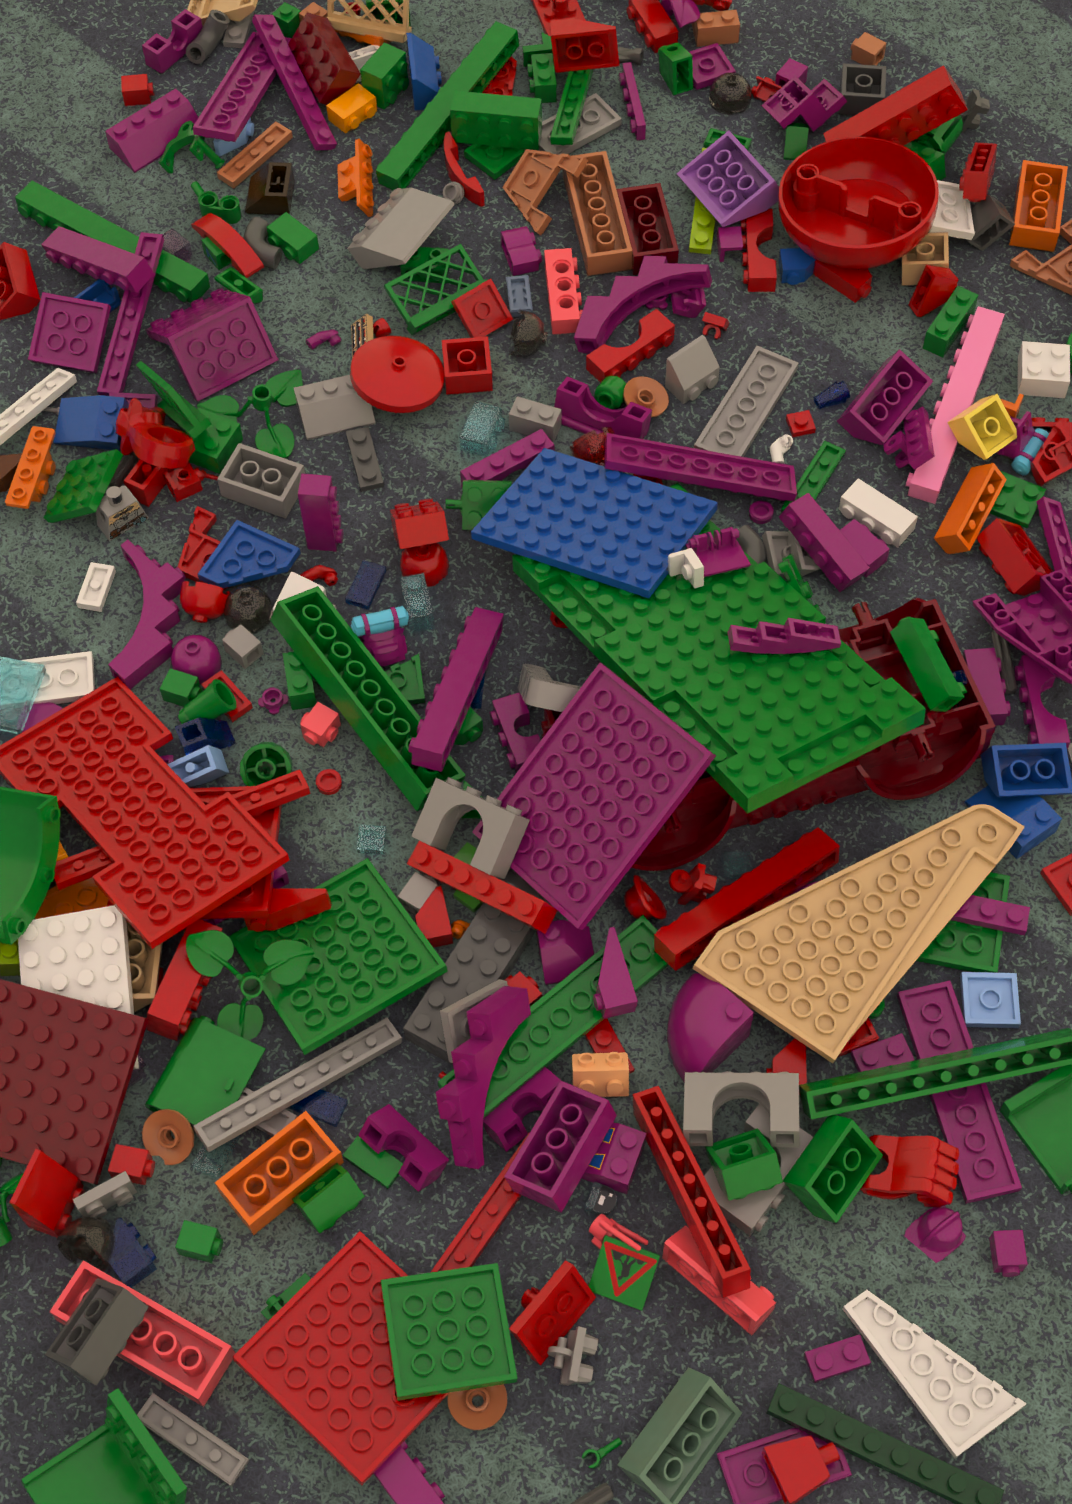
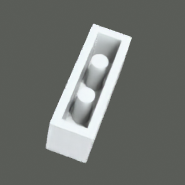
[839,478,918,548]

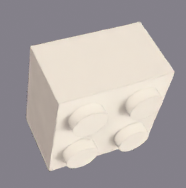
[1018,341,1070,398]

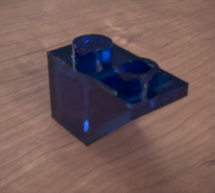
[175,718,236,756]
[108,1217,157,1288]

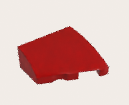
[1031,421,1072,487]

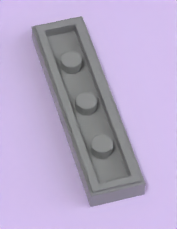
[137,1393,250,1487]

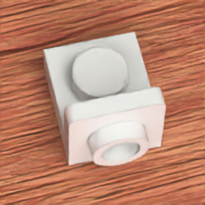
[668,548,704,589]

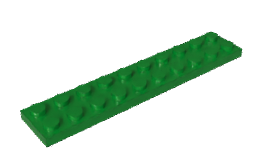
[438,915,669,1119]

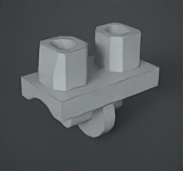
[547,1326,598,1386]

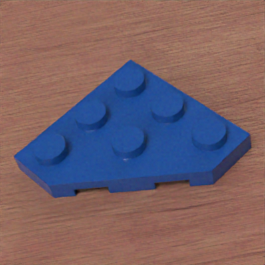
[198,520,301,588]

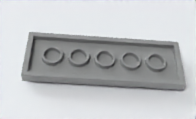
[694,346,799,457]

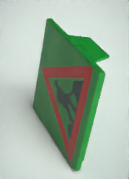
[589,1235,660,1311]

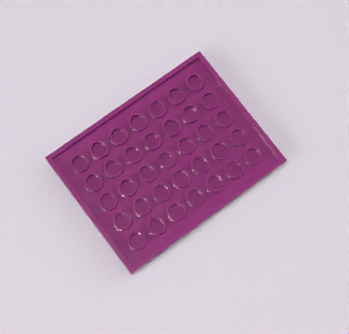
[472,663,716,930]

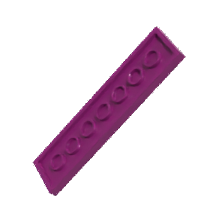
[193,32,291,142]
[605,433,797,502]
[897,980,1022,1204]

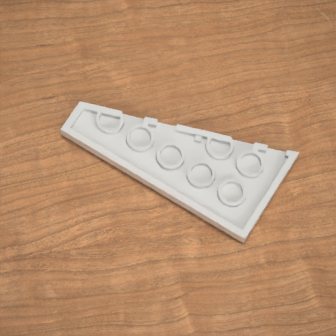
[843,1290,1026,1458]

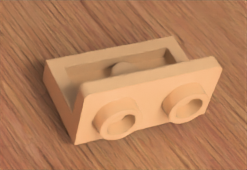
[572,1052,629,1097]

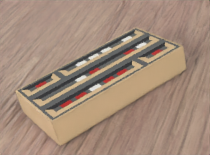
[351,314,374,358]

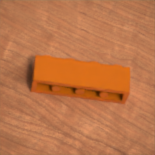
[934,463,1007,554]

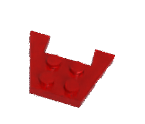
[178,506,228,591]

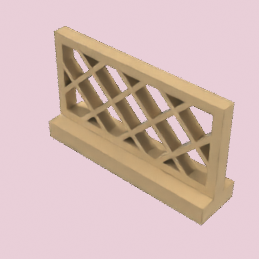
[327,0,412,43]

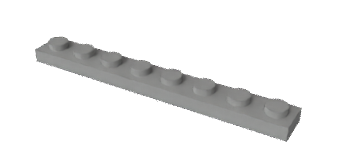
[194,1017,402,1153]

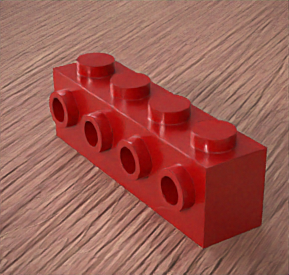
[959,142,997,202]

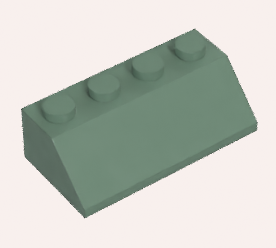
[617,1367,742,1504]

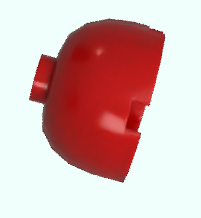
[400,543,449,588]
[180,581,231,623]

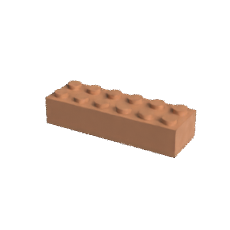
[563,151,632,276]

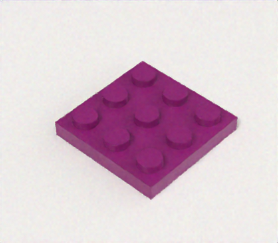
[28,292,111,374]

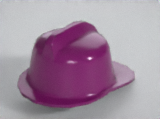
[904,1206,966,1263]

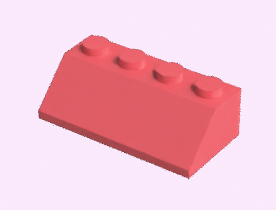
[662,1226,776,1335]

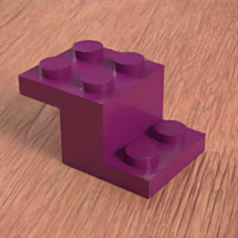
[761,76,847,132]

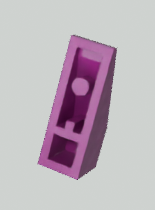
[593,927,638,1019]

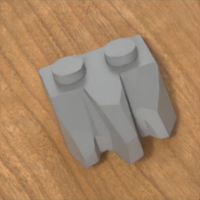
[762,531,820,579]

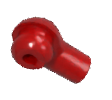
[300,565,338,586]

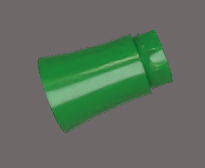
[178,679,237,732]

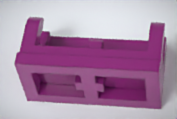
[671,288,706,318]

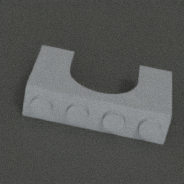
[411,777,530,879]
[683,1071,800,1147]
[704,1103,813,1236]

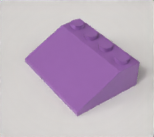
[676,131,779,227]

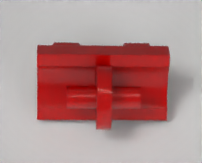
[669,863,717,905]

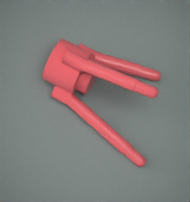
[589,1214,649,1251]

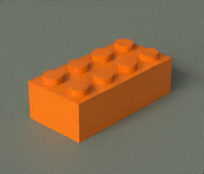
[1009,160,1068,252]
[215,1111,344,1235]

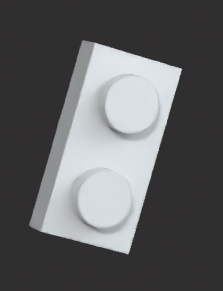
[76,562,116,612]

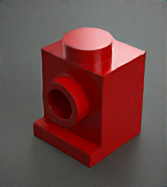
[163,463,204,502]

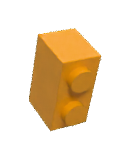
[326,83,377,134]

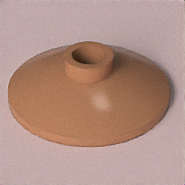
[623,377,669,417]
[142,1109,194,1165]
[448,1384,507,1430]

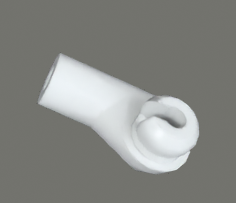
[770,434,793,464]

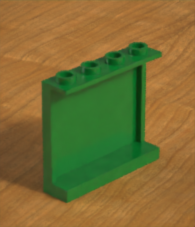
[1000,1064,1072,1195]

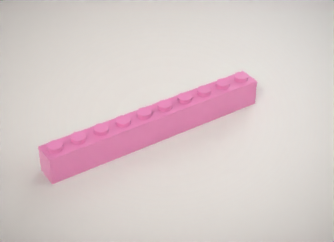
[905,306,1005,504]

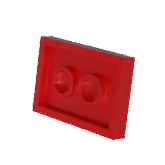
[531,0,586,37]
[509,1260,596,1366]

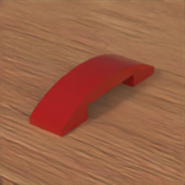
[444,132,485,207]
[191,213,264,278]

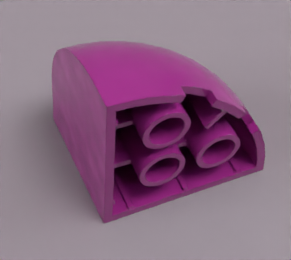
[667,973,754,1083]

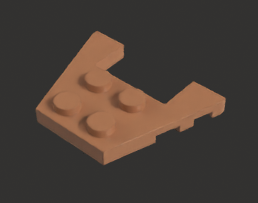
[502,149,588,235]
[1010,219,1072,295]

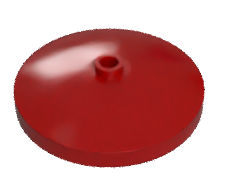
[350,336,445,413]

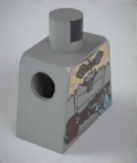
[96,486,149,541]

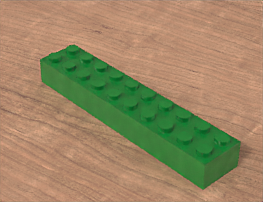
[270,586,466,811]

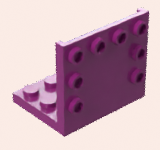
[145,288,278,401]

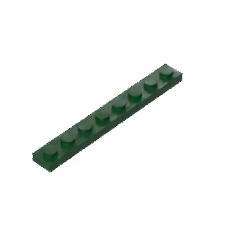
[766,1383,1004,1504]

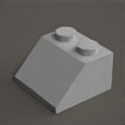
[665,335,720,404]

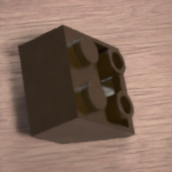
[245,162,295,215]

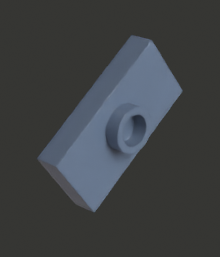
[506,275,533,317]

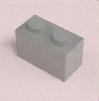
[509,396,562,443]

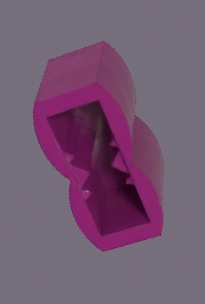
[500,226,542,276]

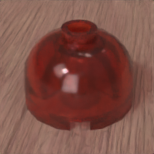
[569,427,615,467]

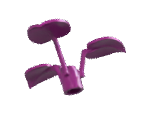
[660,0,700,28]

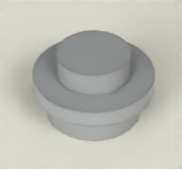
[443,182,464,205]

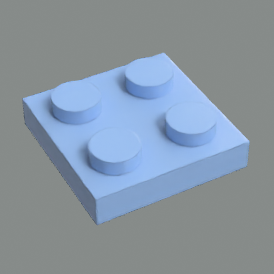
[960,972,1021,1028]

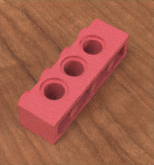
[544,248,583,334]

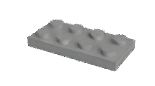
[539,93,622,155]

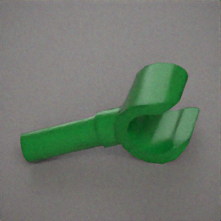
[582,1437,622,1469]

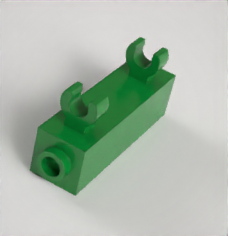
[890,617,967,712]

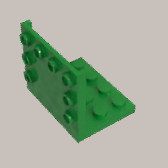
[21,1388,187,1504]

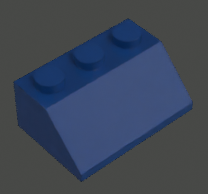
[406,33,442,111]
[981,743,1072,798]

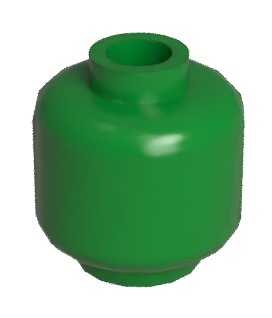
[594,375,626,410]

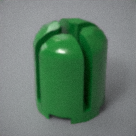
[913,115,963,156]

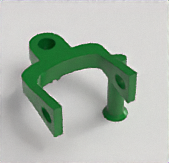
[159,121,225,173]

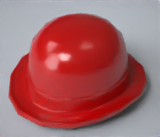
[624,875,667,920]

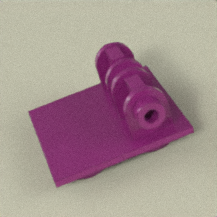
[686,527,751,577]

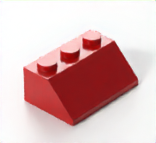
[0,242,41,320]
[976,518,1053,596]

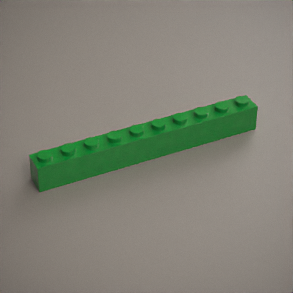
[376,21,519,191]
[15,181,210,303]
[799,1028,1072,1120]

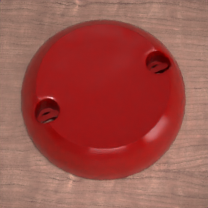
[778,137,939,269]

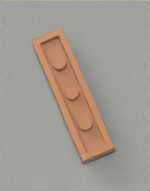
[217,122,293,189]

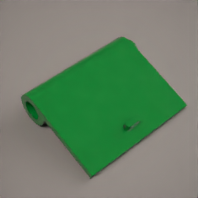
[145,1016,266,1126]

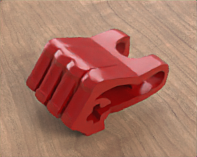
[860,1135,959,1208]

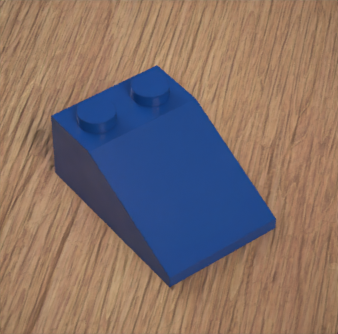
[54,395,129,451]
[964,785,1062,859]

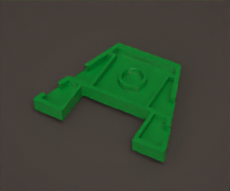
[778,553,822,614]

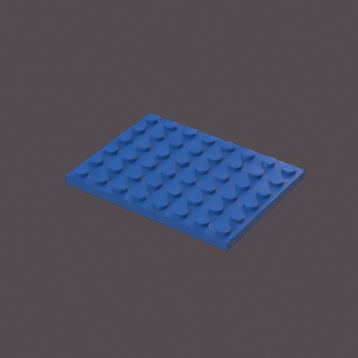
[471,448,717,598]

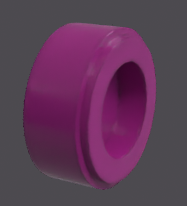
[749,501,774,524]

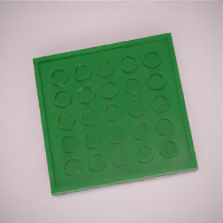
[229,858,448,1055]

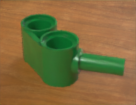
[191,181,242,224]

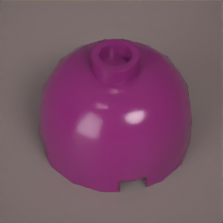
[171,635,222,684]

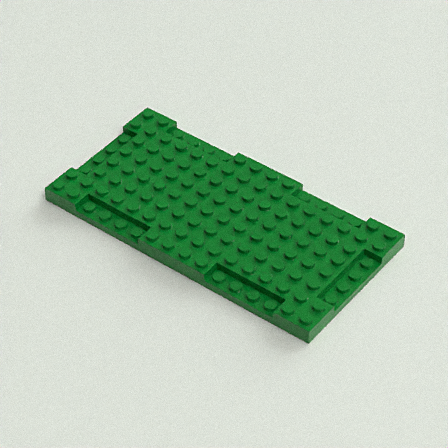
[512,483,926,814]

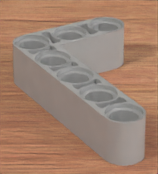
[518,663,582,712]

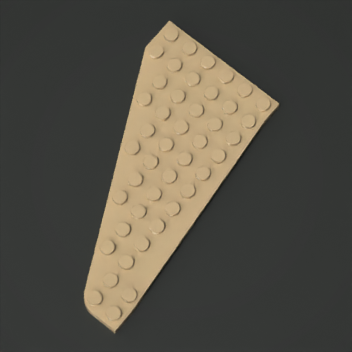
[692,804,1024,1063]

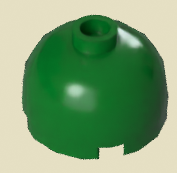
[240,742,292,786]

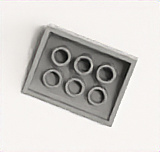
[347,188,455,269]

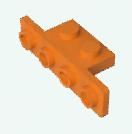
[338,139,374,217]
[5,426,56,509]

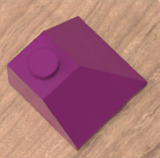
[536,920,594,985]

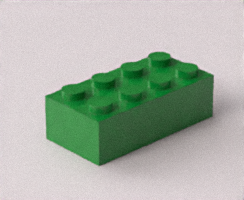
[450,91,542,150]

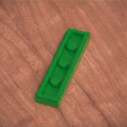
[781,441,846,513]

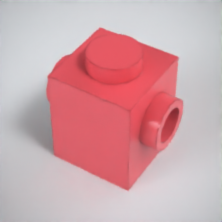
[300,702,341,747]

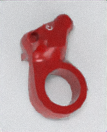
[116,398,196,469]

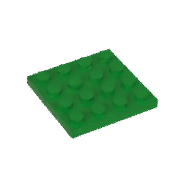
[916,872,1010,973]
[381,1263,518,1401]

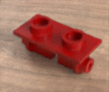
[751,76,784,102]

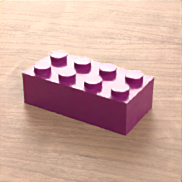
[504,1081,617,1213]

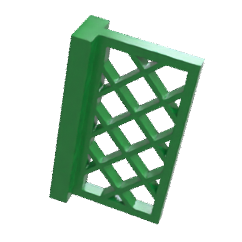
[384,244,487,335]
[136,361,212,440]

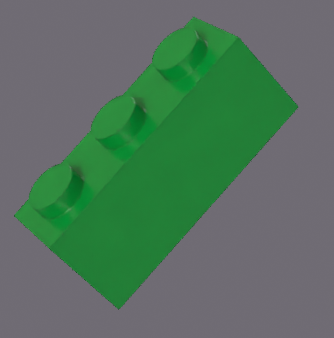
[923,286,978,358]

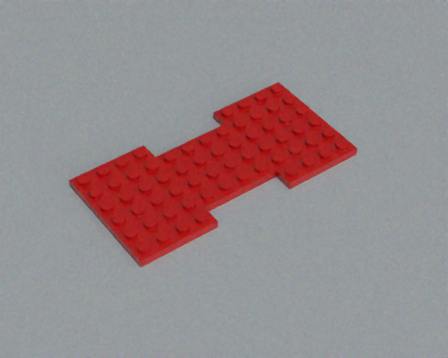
[0,676,290,949]

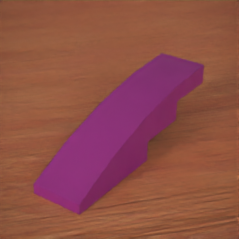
[727,618,841,654]

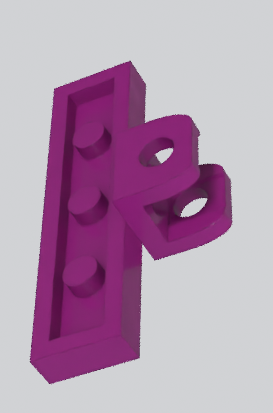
[883,406,935,470]

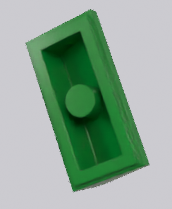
[214,267,263,303]

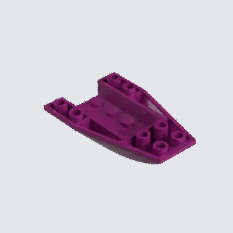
[973,569,1072,684]

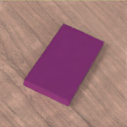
[716,1427,852,1504]

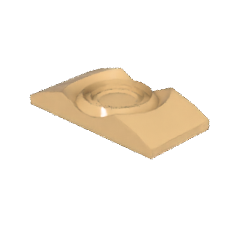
[187,0,258,26]

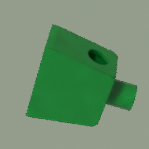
[658,43,693,96]

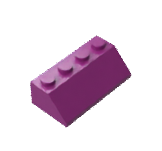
[105,89,198,173]
[837,349,933,445]

